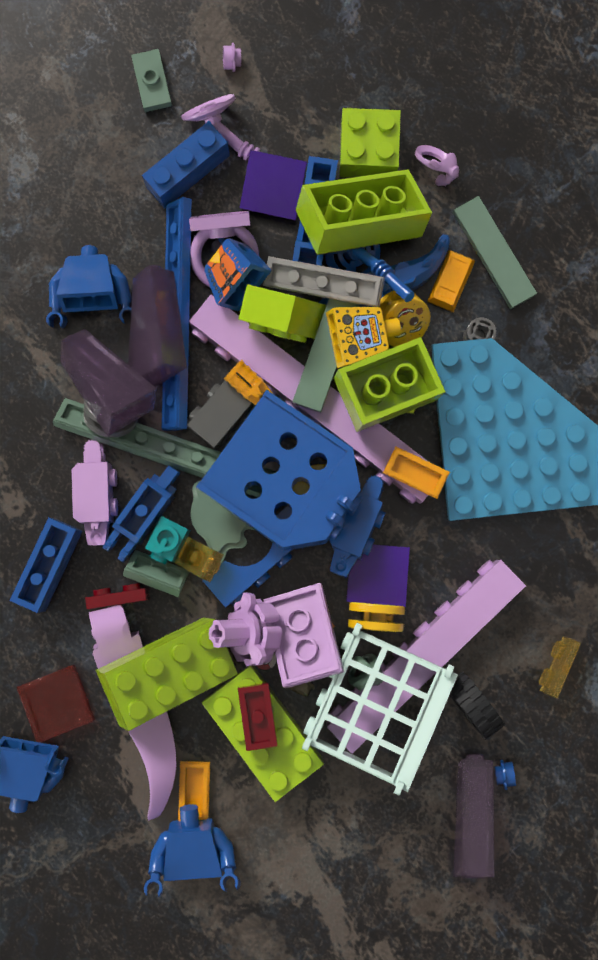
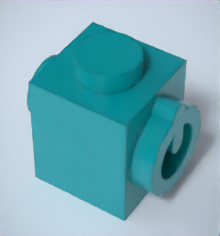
[145,516,191,565]

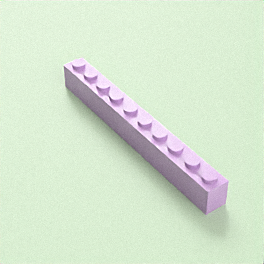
[189,295,428,504]

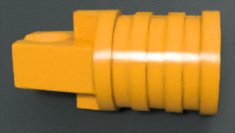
[224,359,273,405]

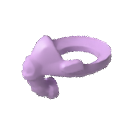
[415,145,459,186]

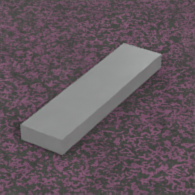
[263,256,385,307]

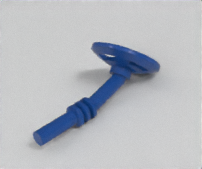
[324,244,415,302]

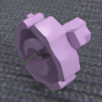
[209,592,282,666]

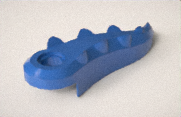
[319,234,450,307]

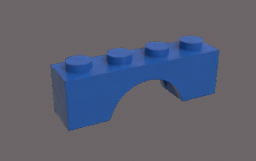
[293,156,338,266]
[202,506,303,608]

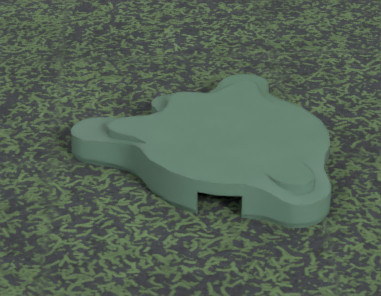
[191,480,254,565]

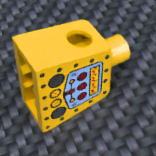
[326,307,401,368]

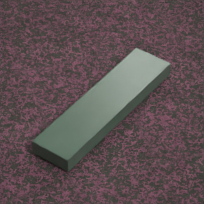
[453,196,537,310]
[292,298,360,413]

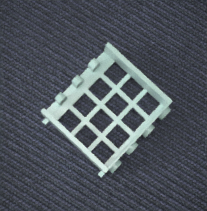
[302,623,458,795]

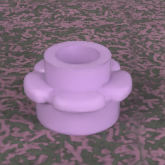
[223,42,241,72]

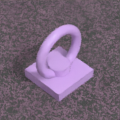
[189,211,259,288]

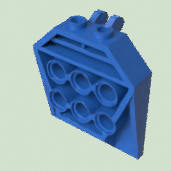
[196,390,362,551]

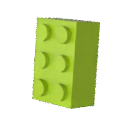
[333,337,445,432]

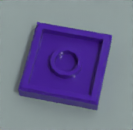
[240,150,308,220]
[346,545,410,607]

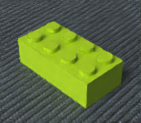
[296,169,432,255]
[95,617,238,731]
[202,666,324,802]

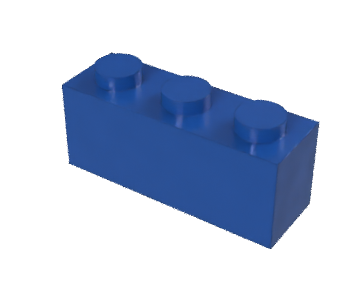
[142,121,230,209]
[10,517,83,613]

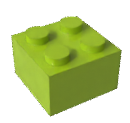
[339,108,401,178]
[239,284,327,343]

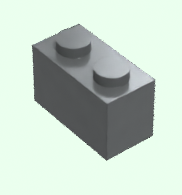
[187,381,253,450]

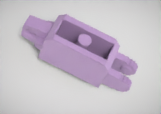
[72,440,118,546]

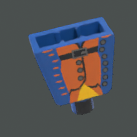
[204,238,272,311]

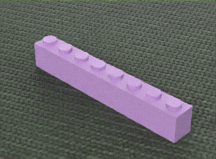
[326,560,526,754]

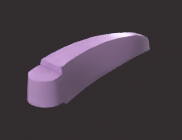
[89,605,176,821]

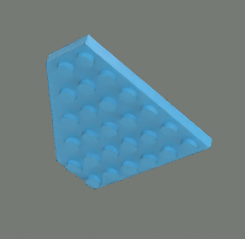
[431,338,598,521]

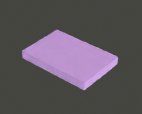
[263,583,344,689]

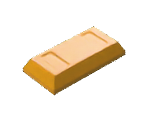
[427,250,475,312]
[383,446,450,499]
[178,761,210,821]

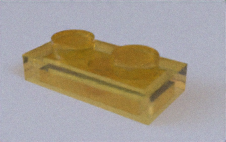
[175,537,224,582]
[539,637,581,699]

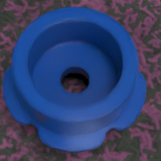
[495,759,516,790]

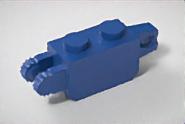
[102,465,180,562]
[329,475,386,578]

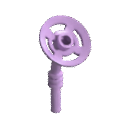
[181,94,260,161]

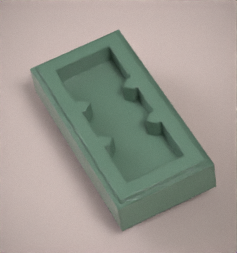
[131,49,172,112]
[123,550,190,597]

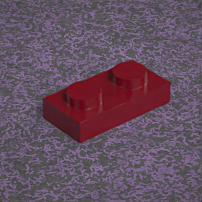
[85,583,150,609]
[238,683,278,751]

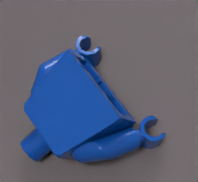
[46,245,137,328]
[0,736,69,813]
[144,804,241,897]

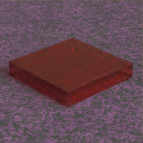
[16,665,95,742]

